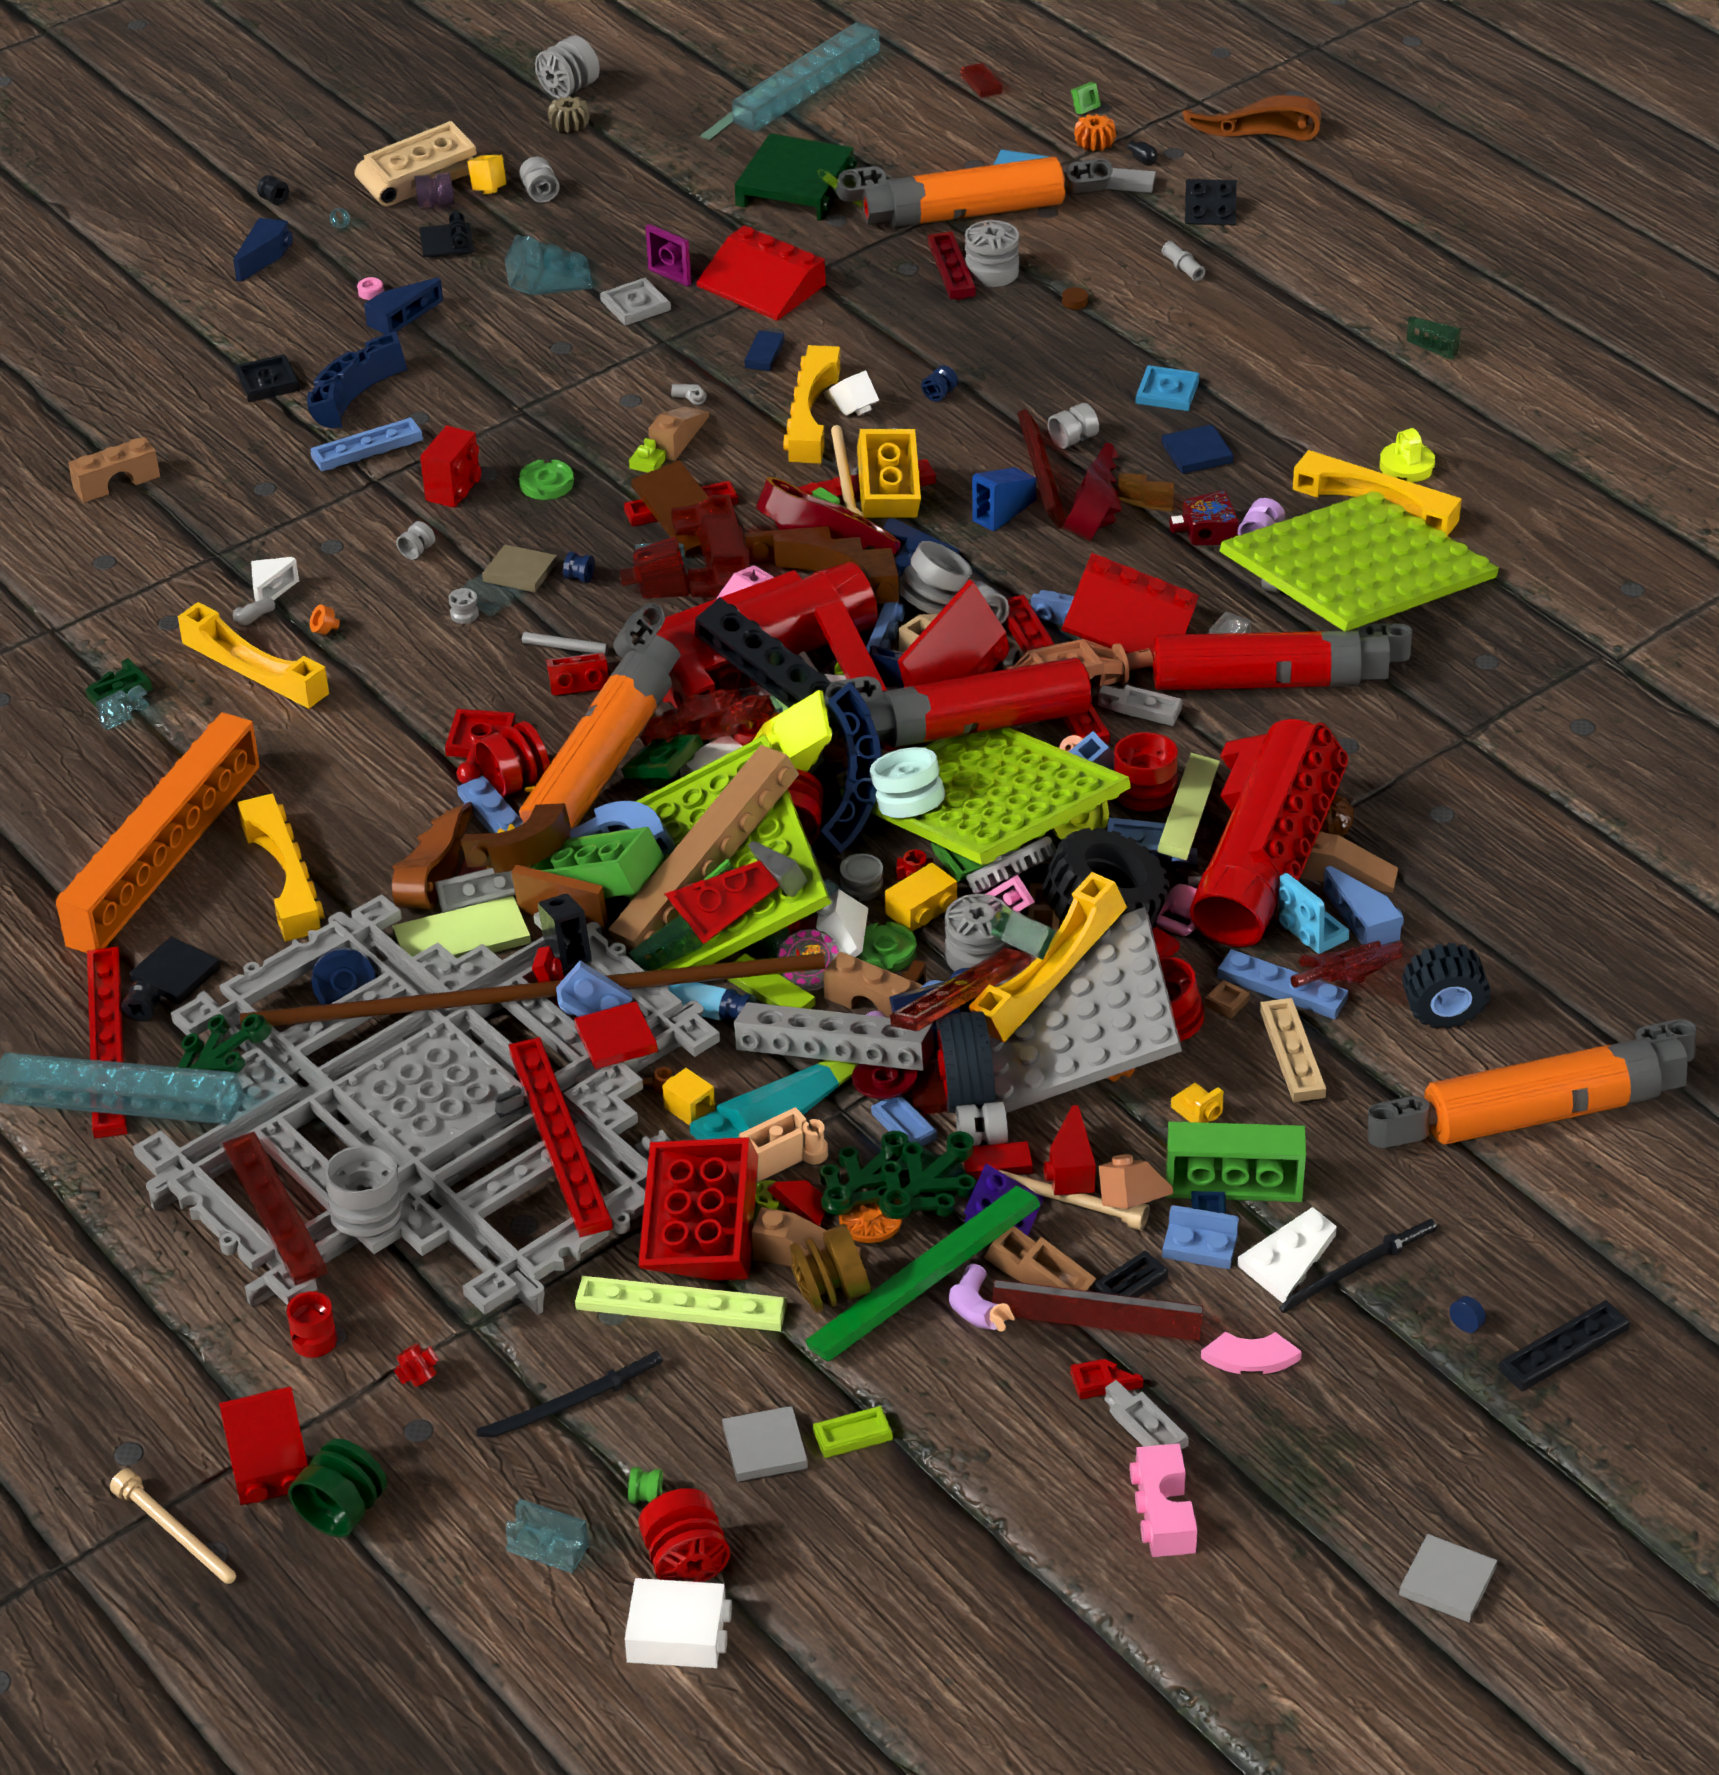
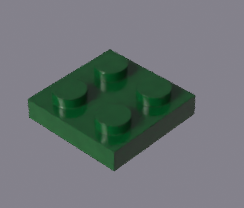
[621,734,704,781]

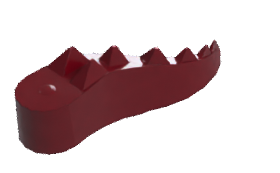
[1063,443,1122,542]
[756,477,900,555]

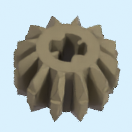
[548,96,590,134]

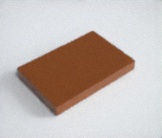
[511,865,610,935]

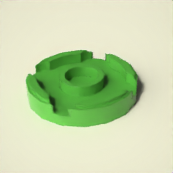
[519,460,574,500]
[856,922,917,972]

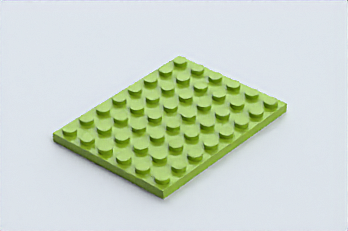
[1220,491,1499,632]
[840,727,1131,865]
[629,735,832,970]

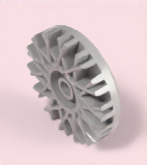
[966,836,1057,894]

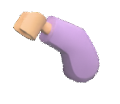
[949,1263,1015,1332]

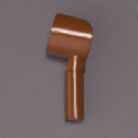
[643,1067,672,1093]

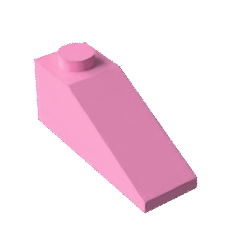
[985,875,1035,915]

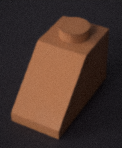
[1099,1154,1173,1209]

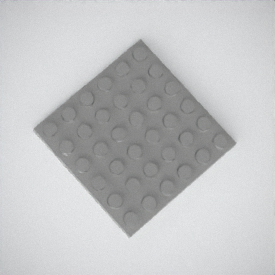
[973,907,1182,1113]

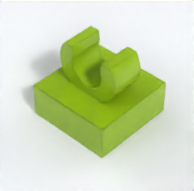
[629,438,666,473]

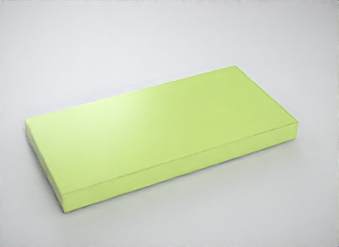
[392,895,531,958]

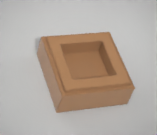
[1205,980,1250,1019]

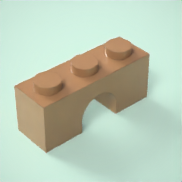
[68,437,160,503]
[823,951,923,1018]

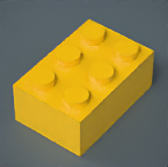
[857,429,921,518]

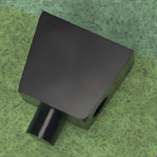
[538,894,592,971]

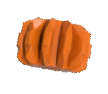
[1074,114,1116,152]

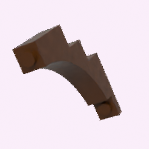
[744,526,899,604]

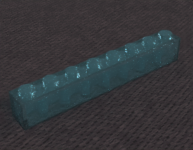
[732,22,880,132]
[0,1052,245,1124]

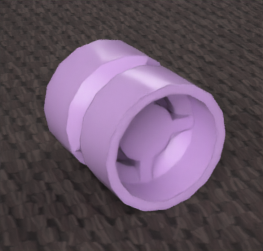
[1238,498,1285,535]

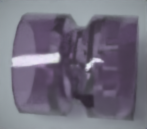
[415,172,454,208]

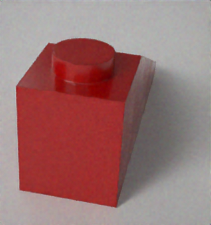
[1044,1105,1096,1195]

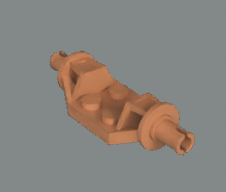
[1005,639,1153,687]

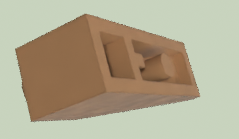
[648,406,709,461]
[1300,832,1398,893]
[752,1207,861,1267]

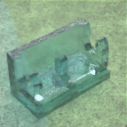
[506,1499,589,1573]

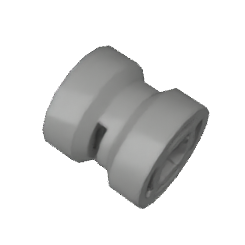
[396,521,435,560]

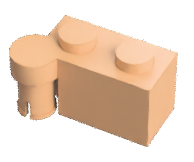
[739,1107,828,1182]

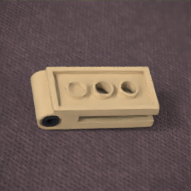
[355,121,476,207]

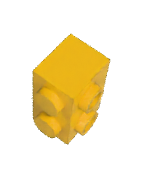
[885,863,957,932]

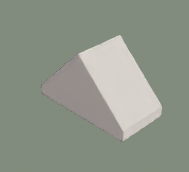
[251,557,299,602]

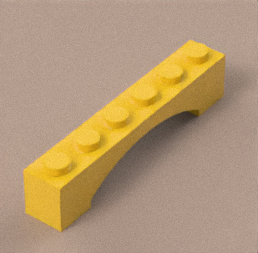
[783,345,841,464]
[1292,450,1462,536]
[178,602,329,709]
[237,793,325,942]
[968,872,1127,1043]

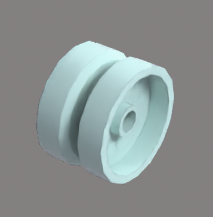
[870,747,945,818]

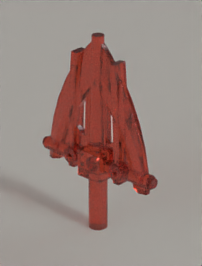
[1290,941,1403,988]

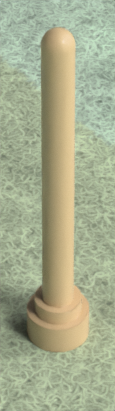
[831,425,864,517]
[998,1170,1150,1231]
[110,1468,236,1584]

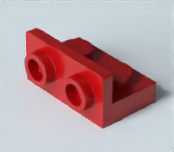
[546,652,609,695]

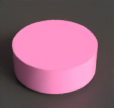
[357,277,384,300]

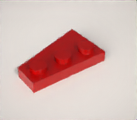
[664,860,780,945]

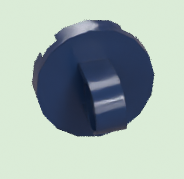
[311,947,376,1005]

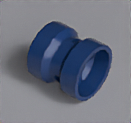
[921,365,958,402]

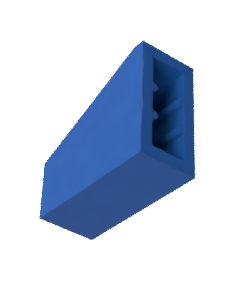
[972,467,1036,531]

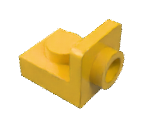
[1171,1083,1224,1123]

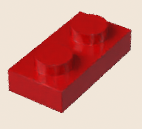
[532,946,567,1015]

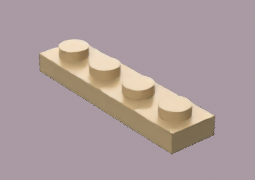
[1260,998,1326,1102]

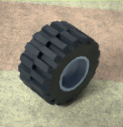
[1402,943,1491,1028]

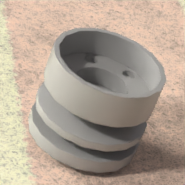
[535,35,600,99]
[965,220,1019,287]
[898,541,972,614]
[945,894,1012,972]
[324,1145,402,1237]

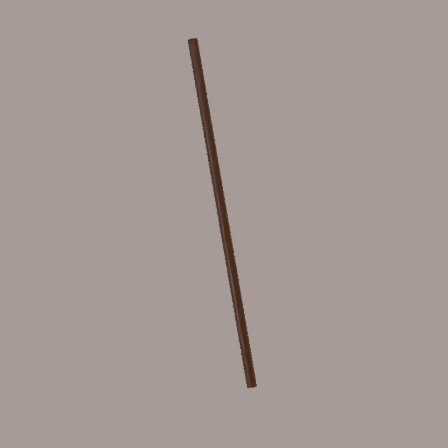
[240,953,825,1029]

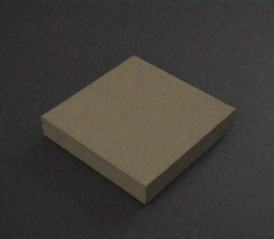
[482,545,557,593]

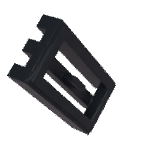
[1093,1250,1168,1312]

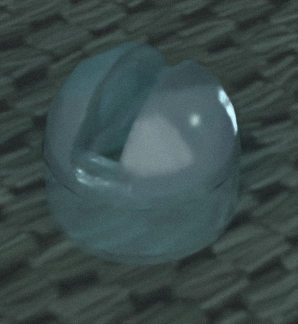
[329,207,350,228]

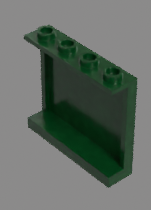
[734,133,857,221]

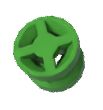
[628,1467,663,1504]

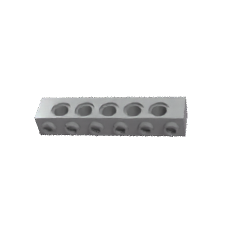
[734,1002,935,1071]

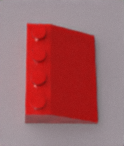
[696,225,826,321]
[1061,553,1199,656]
[898,580,1010,687]
[638,1137,759,1281]

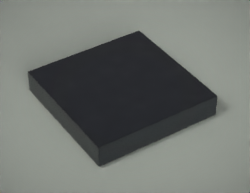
[234,354,300,402]
[129,936,221,1005]

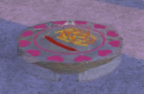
[777,929,840,991]

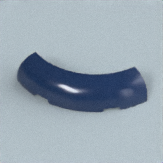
[307,331,408,429]
[818,681,881,854]

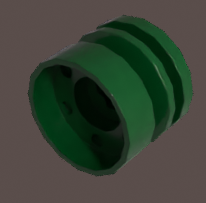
[288,1438,387,1538]

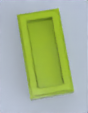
[813,1406,892,1459]

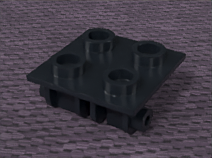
[1185,179,1237,225]
[419,211,474,258]

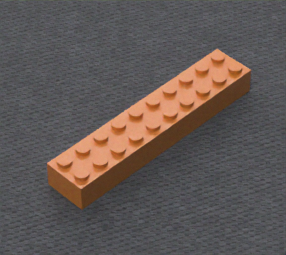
[55,712,260,953]

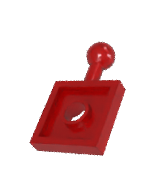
[445,709,516,784]

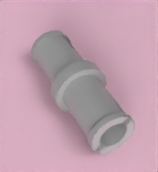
[1161,240,1206,282]

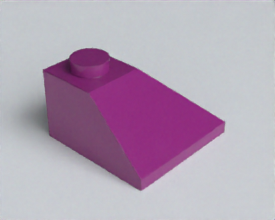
[645,224,691,287]

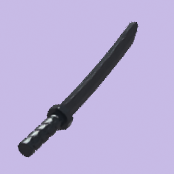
[1279,1219,1437,1313]
[476,1350,663,1437]

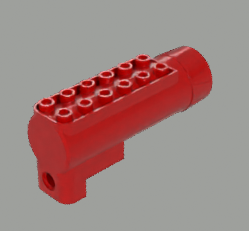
[648,562,878,732]
[1190,719,1348,947]

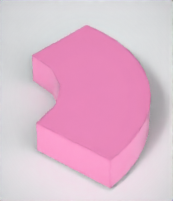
[1201,1332,1302,1374]

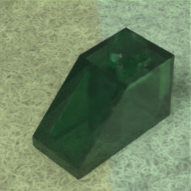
[991,905,1056,960]

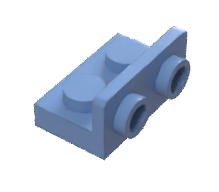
[1031,590,1074,626]
[556,960,632,1017]
[1162,1205,1239,1269]

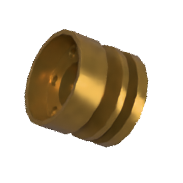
[789,1224,871,1314]

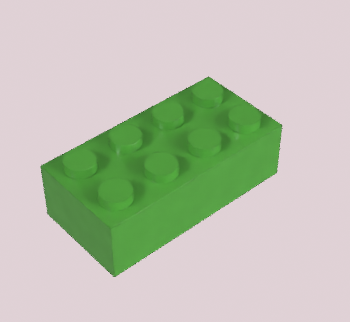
[530,827,665,900]
[1166,1122,1306,1202]

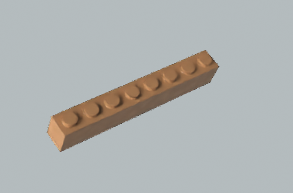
[608,745,799,960]

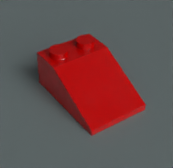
[219,1386,308,1506]

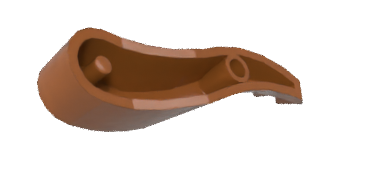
[1182,95,1321,141]
[392,802,473,910]

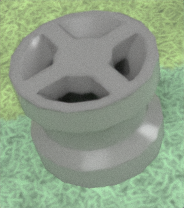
[449,588,479,624]

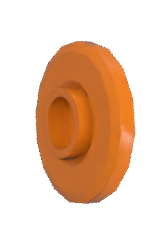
[839,1202,902,1243]

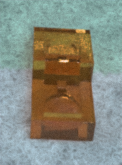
[1118,473,1174,512]

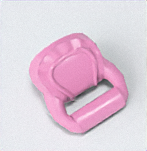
[1155,884,1197,937]

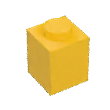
[468,155,507,194]
[662,1068,715,1126]

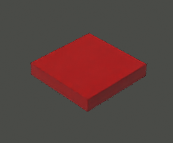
[574,1001,658,1069]

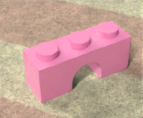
[1130,1443,1197,1557]

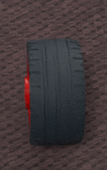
[936,1011,996,1113]

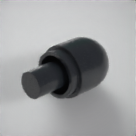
[1127,141,1158,165]

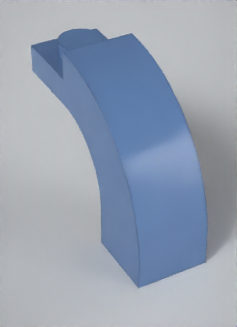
[570,801,676,856]

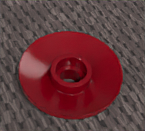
[852,1064,918,1099]

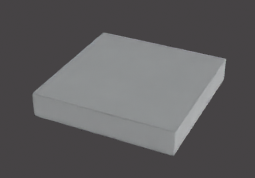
[600,278,671,326]
[722,1406,808,1482]
[1399,1534,1497,1623]

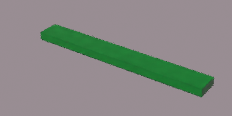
[805,1186,1040,1362]

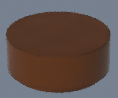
[1062,287,1088,310]

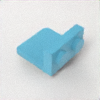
[1278,873,1349,954]

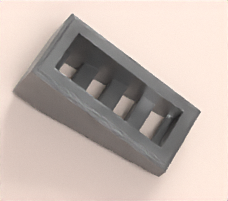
[748,841,807,897]

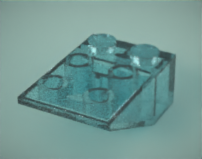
[504,235,593,295]

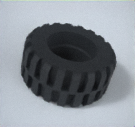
[1043,828,1170,927]

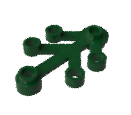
[160,1014,272,1101]
[819,1131,910,1215]
[879,1131,976,1219]

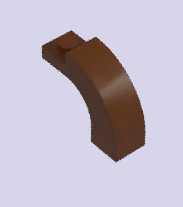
[461,803,571,873]

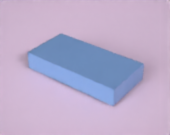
[871,1095,937,1146]

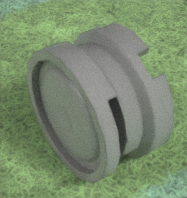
[840,853,883,901]

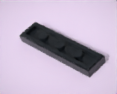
[1498,1300,1630,1392]

